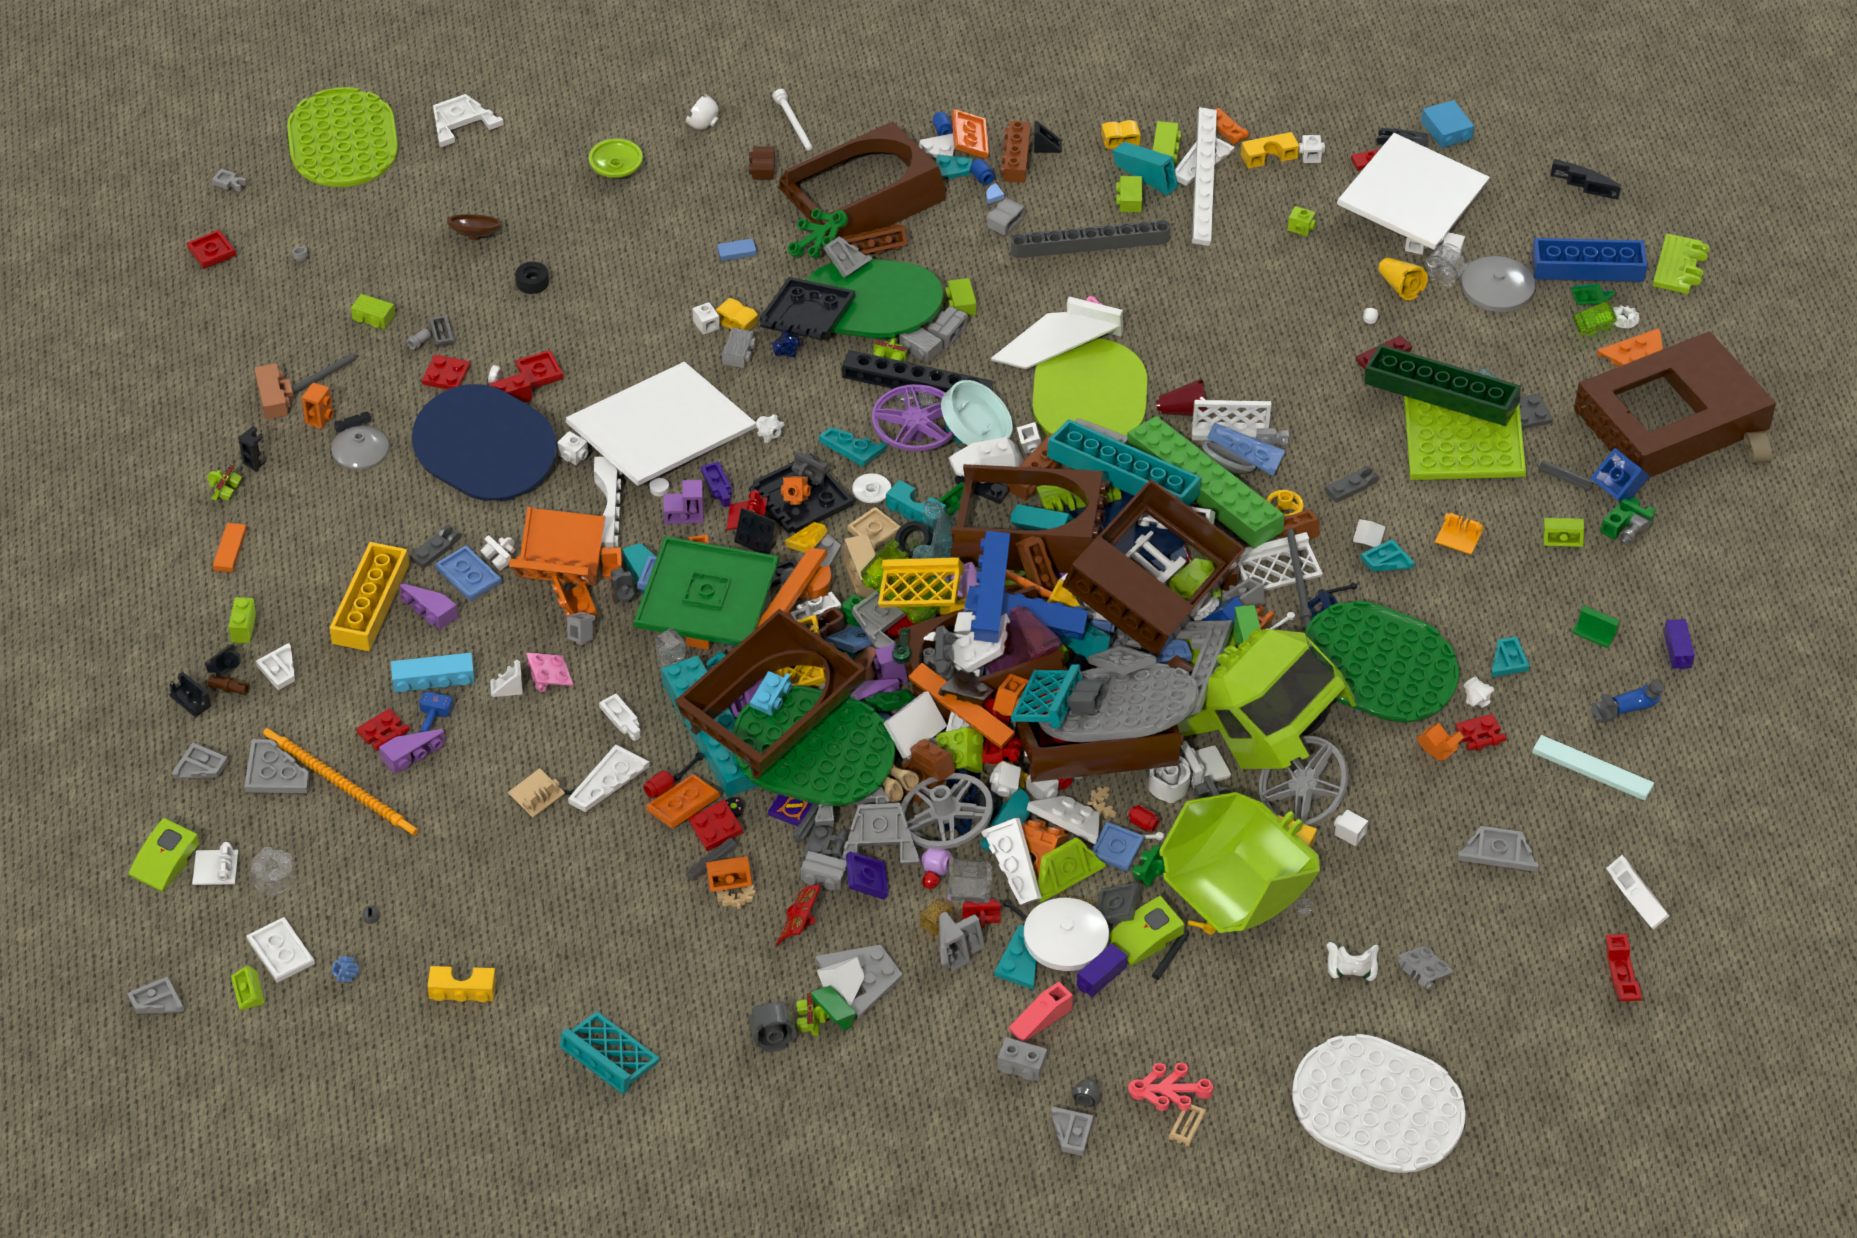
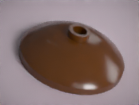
[447,214,502,240]

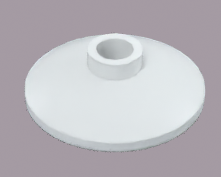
[852,473,891,503]

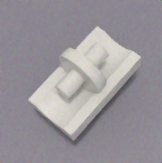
[480,535,515,571]

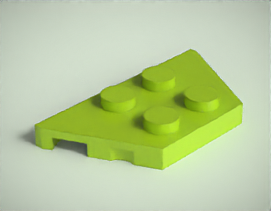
[1037,838,1106,903]

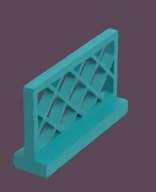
[1011,665,1082,728]
[560,1011,660,1094]

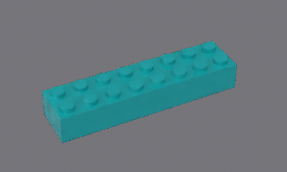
[1047,419,1202,506]
[661,656,757,797]

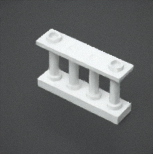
[1125,531,1186,585]

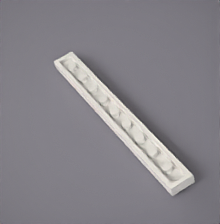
[1192,107,1217,246]

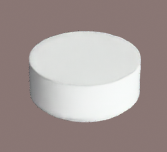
[488,365,501,383]
[650,478,669,496]

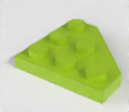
[1166,558,1222,603]

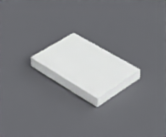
[883,691,947,758]
[246,917,315,983]

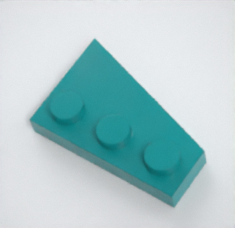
[818,427,887,467]

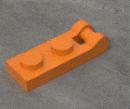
[1214,108,1249,145]

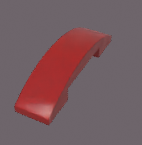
[1605,934,1642,1002]

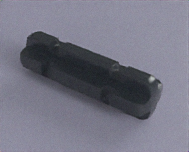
[334,411,371,432]

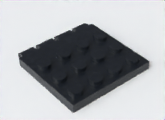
[760,277,856,340]
[749,453,854,534]

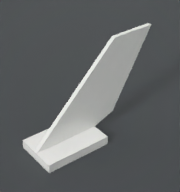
[991,297,1123,369]

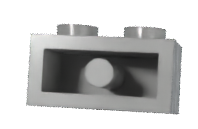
[997,1037,1047,1081]

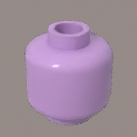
[921,848,954,876]

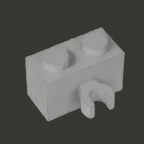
[1222,578,1265,609]

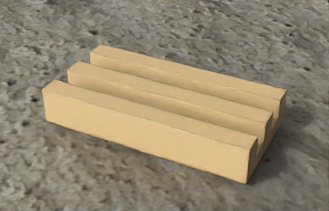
[1169,1103,1206,1147]

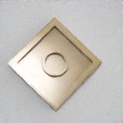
[847,507,901,550]

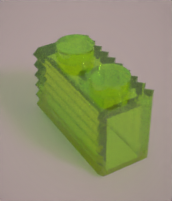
[1572,300,1618,337]

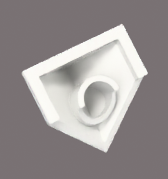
[797,592,841,617]
[490,660,523,697]
[817,956,865,1007]

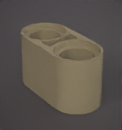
[1744,431,1772,463]

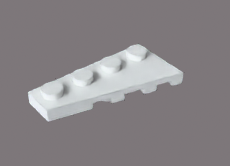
[981,818,1041,905]

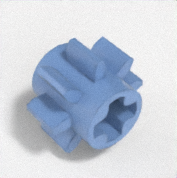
[332,956,359,983]

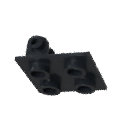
[734,508,776,554]

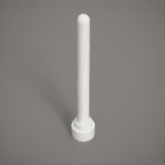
[772,89,812,151]

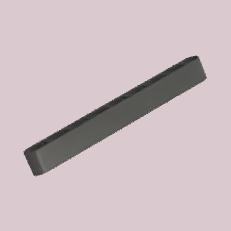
[1010,220,1171,258]

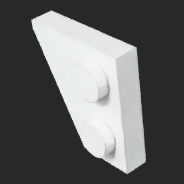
[919,133,955,159]
[256,643,295,690]

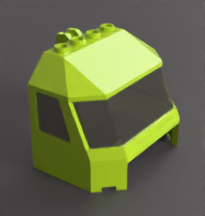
[1206,629,1356,769]

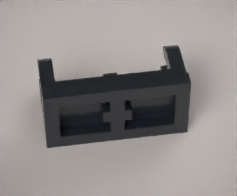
[238,426,267,472]
[169,671,211,718]

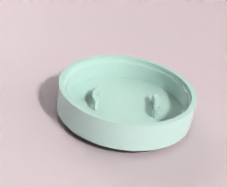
[941,380,1013,445]

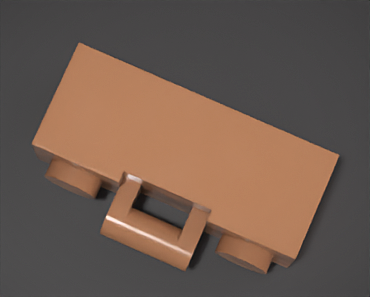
[254,363,294,419]

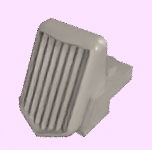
[939,912,985,971]

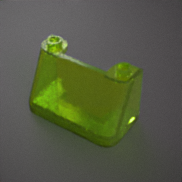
[861,538,953,624]

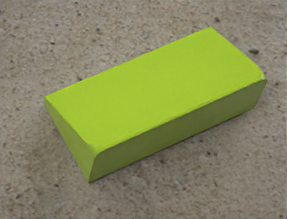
[231,965,265,1010]

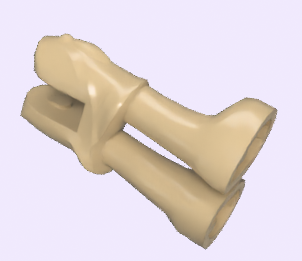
[883,764,919,803]

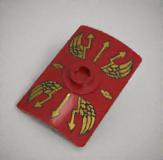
[776,885,820,946]

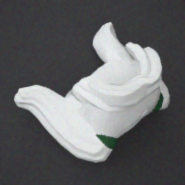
[1326,942,1379,981]

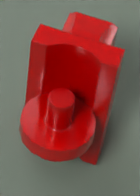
[962,899,1001,928]

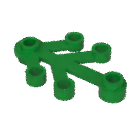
[788,208,848,258]

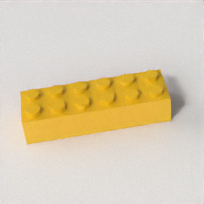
[329,542,409,652]

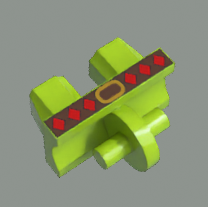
[873,337,907,362]
[207,464,242,501]
[797,992,830,1036]

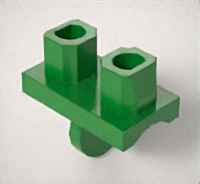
[1132,845,1166,887]

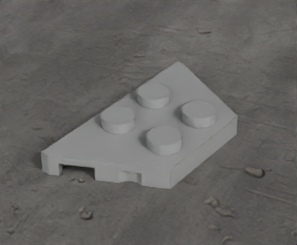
[1457,826,1539,872]

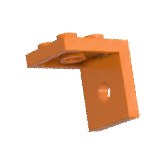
[1021,819,1070,883]

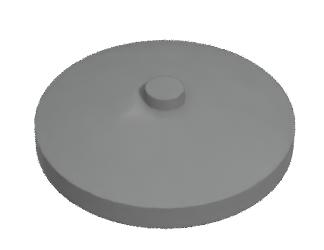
[1461,256,1535,312]

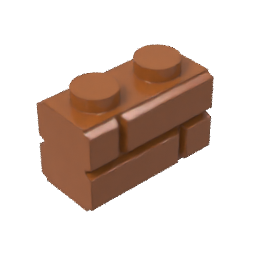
[910,739,955,781]

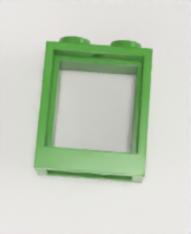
[1232,605,1261,649]

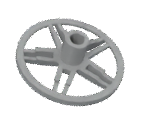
[1259,736,1348,826]
[901,773,993,849]

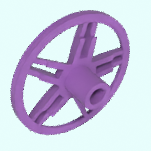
[872,385,954,451]

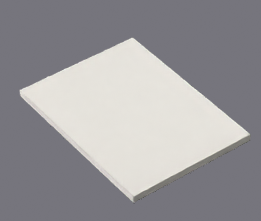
[1337,133,1490,250]
[566,362,756,486]

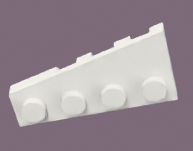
[1175,138,1235,186]
[568,745,650,812]

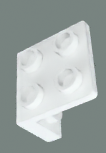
[1180,741,1231,788]

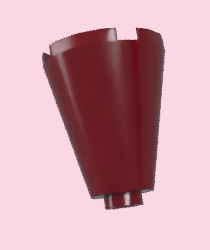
[1156,379,1209,416]

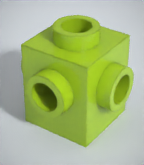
[1287,206,1317,237]

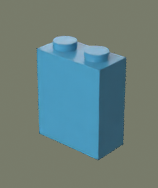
[1421,100,1474,148]

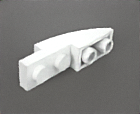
[1606,855,1669,929]

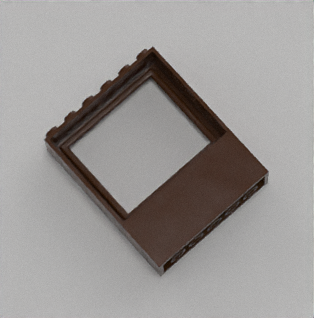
[1062,479,1246,657]

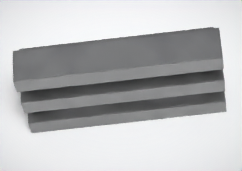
[429,315,454,348]

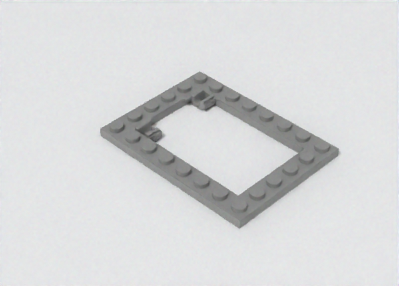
[1097,620,1233,714]

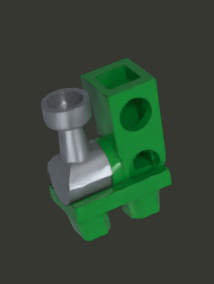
[1600,497,1656,545]

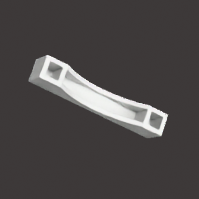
[594,457,622,555]

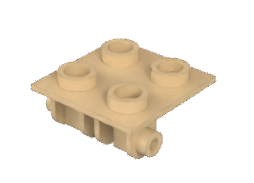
[508,768,565,818]

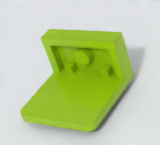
[936,727,984,773]

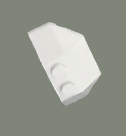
[949,437,1024,483]

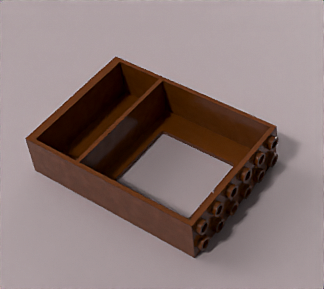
[1574,331,1776,478]

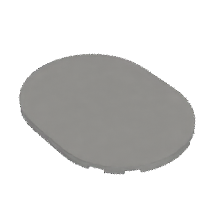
[1038,663,1199,742]

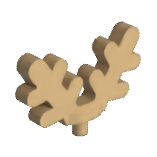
[1087,787,1117,819]
[717,885,756,909]

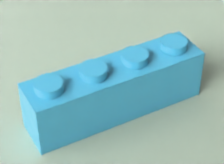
[391,653,475,692]

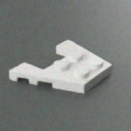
[433,94,504,147]

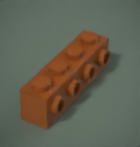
[1001,121,1031,183]
[829,224,907,256]
[1007,433,1061,501]
[1015,536,1058,602]

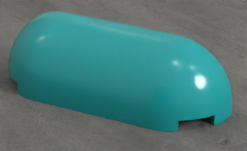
[980,786,1030,852]

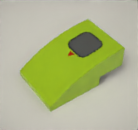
[128,818,199,892]
[1109,896,1185,966]

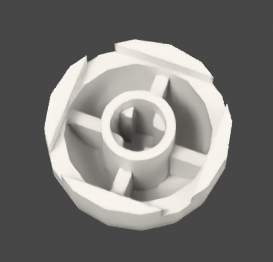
[685,94,719,130]

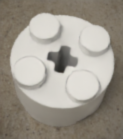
[1148,756,1191,803]

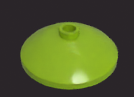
[589,139,643,178]

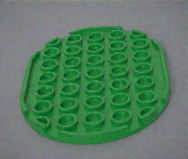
[805,259,943,338]
[1301,601,1459,723]
[732,686,895,806]

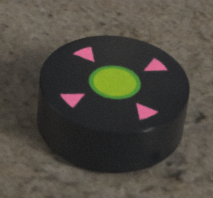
[726,797,744,818]

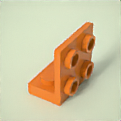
[552,574,598,616]

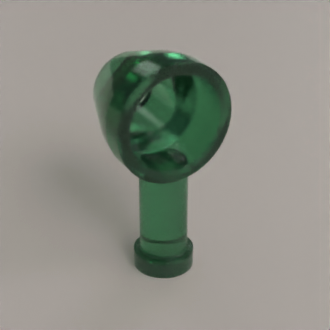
[892,628,912,664]

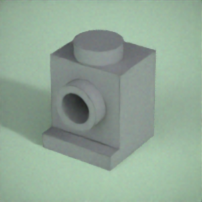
[567,612,595,645]

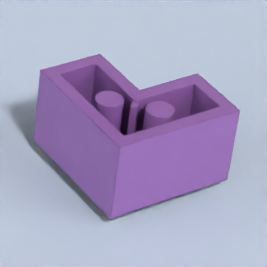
[664,480,703,524]
[872,641,908,685]

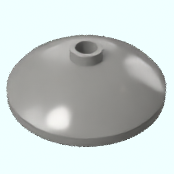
[331,426,389,470]
[1202,441,1256,474]

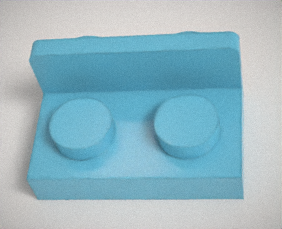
[750,671,792,716]

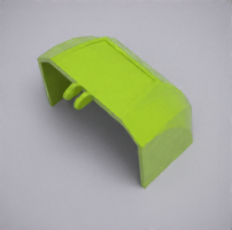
[1159,792,1320,933]

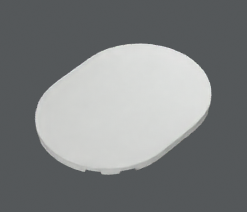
[1292,1034,1465,1173]

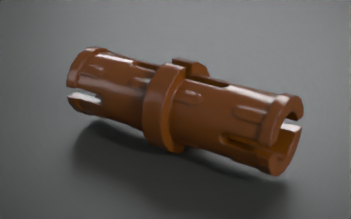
[208,674,250,696]

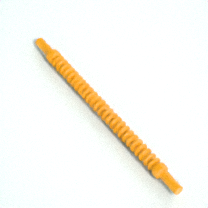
[263,728,418,836]

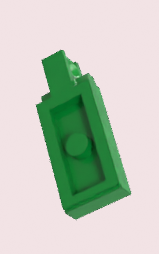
[864,690,915,712]

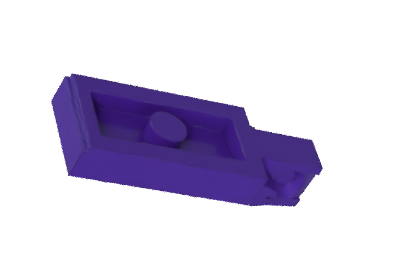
[700,461,732,507]

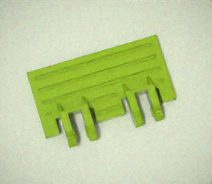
[1653,233,1710,294]
[1036,485,1121,512]

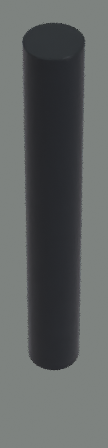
[1152,930,1189,980]

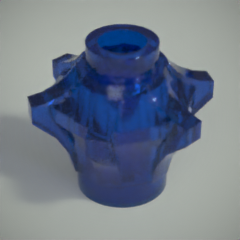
[771,330,801,357]

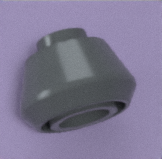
[1072,1079,1101,1107]

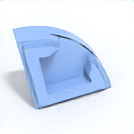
[986,183,1004,204]

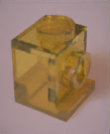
[920,899,952,937]

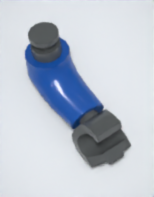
[1591,680,1664,723]

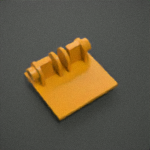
[1434,512,1484,555]

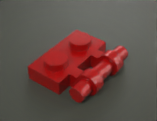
[356,708,410,751]
[1455,714,1506,751]
[982,737,1022,764]

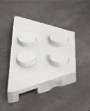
[952,613,1010,673]
[1027,796,1100,844]

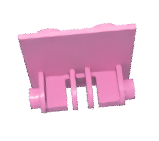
[526,653,573,692]

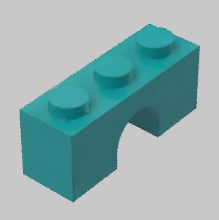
[886,480,946,532]

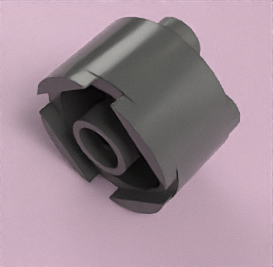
[749,1002,797,1052]

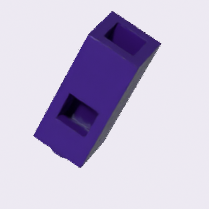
[1663,619,1695,669]
[1076,944,1128,997]

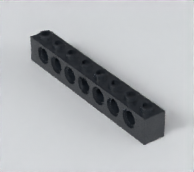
[842,350,993,399]

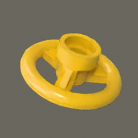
[1266,490,1304,517]

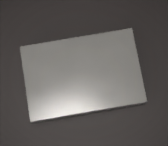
[1088,645,1156,675]

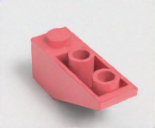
[1009,982,1073,1042]

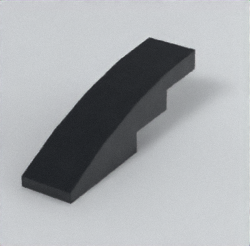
[1550,159,1621,200]

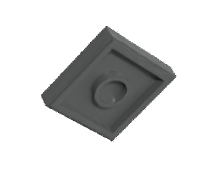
[1096,882,1141,924]

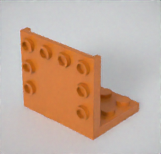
[509,507,606,586]

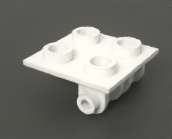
[192,842,238,885]

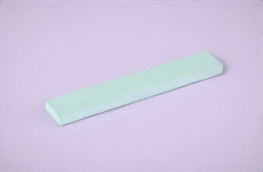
[1532,735,1654,801]

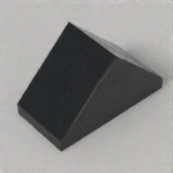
[1034,121,1062,153]

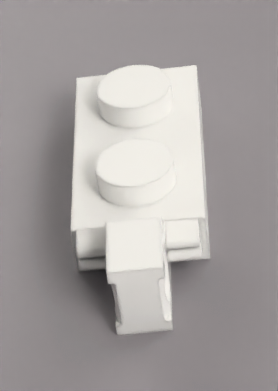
[599,694,641,741]

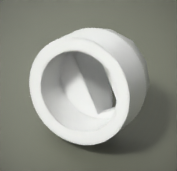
[1363,308,1379,324]

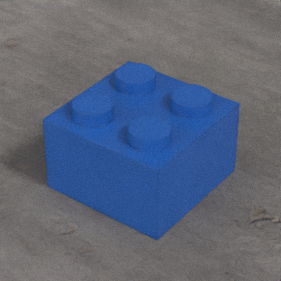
[1591,448,1650,502]

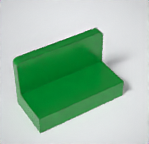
[1571,284,1616,305]
[1572,606,1620,648]
[810,985,856,1031]

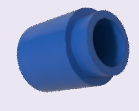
[932,112,953,136]
[970,159,995,185]

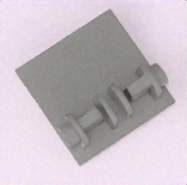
[1398,946,1455,990]

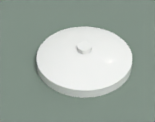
[1024,898,1109,971]

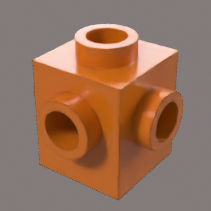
[781,476,810,505]

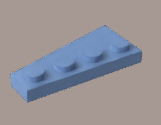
[1207,422,1285,476]

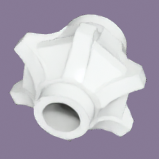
[756,414,785,443]
[1464,677,1494,708]

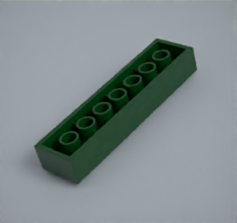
[1365,344,1521,426]

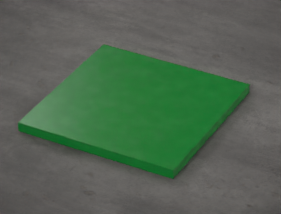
[633,536,779,646]

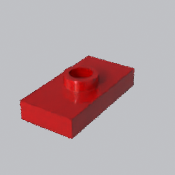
[1351,149,1380,171]

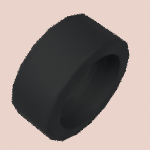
[895,521,934,559]

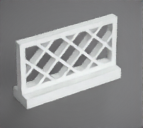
[1191,400,1271,440]
[1238,532,1323,591]

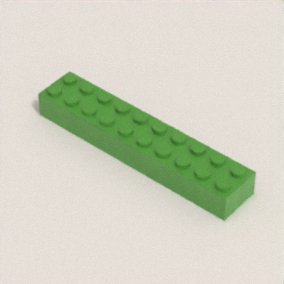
[1127,416,1284,549]

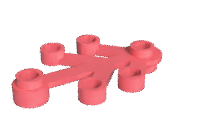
[1128,1063,1213,1111]

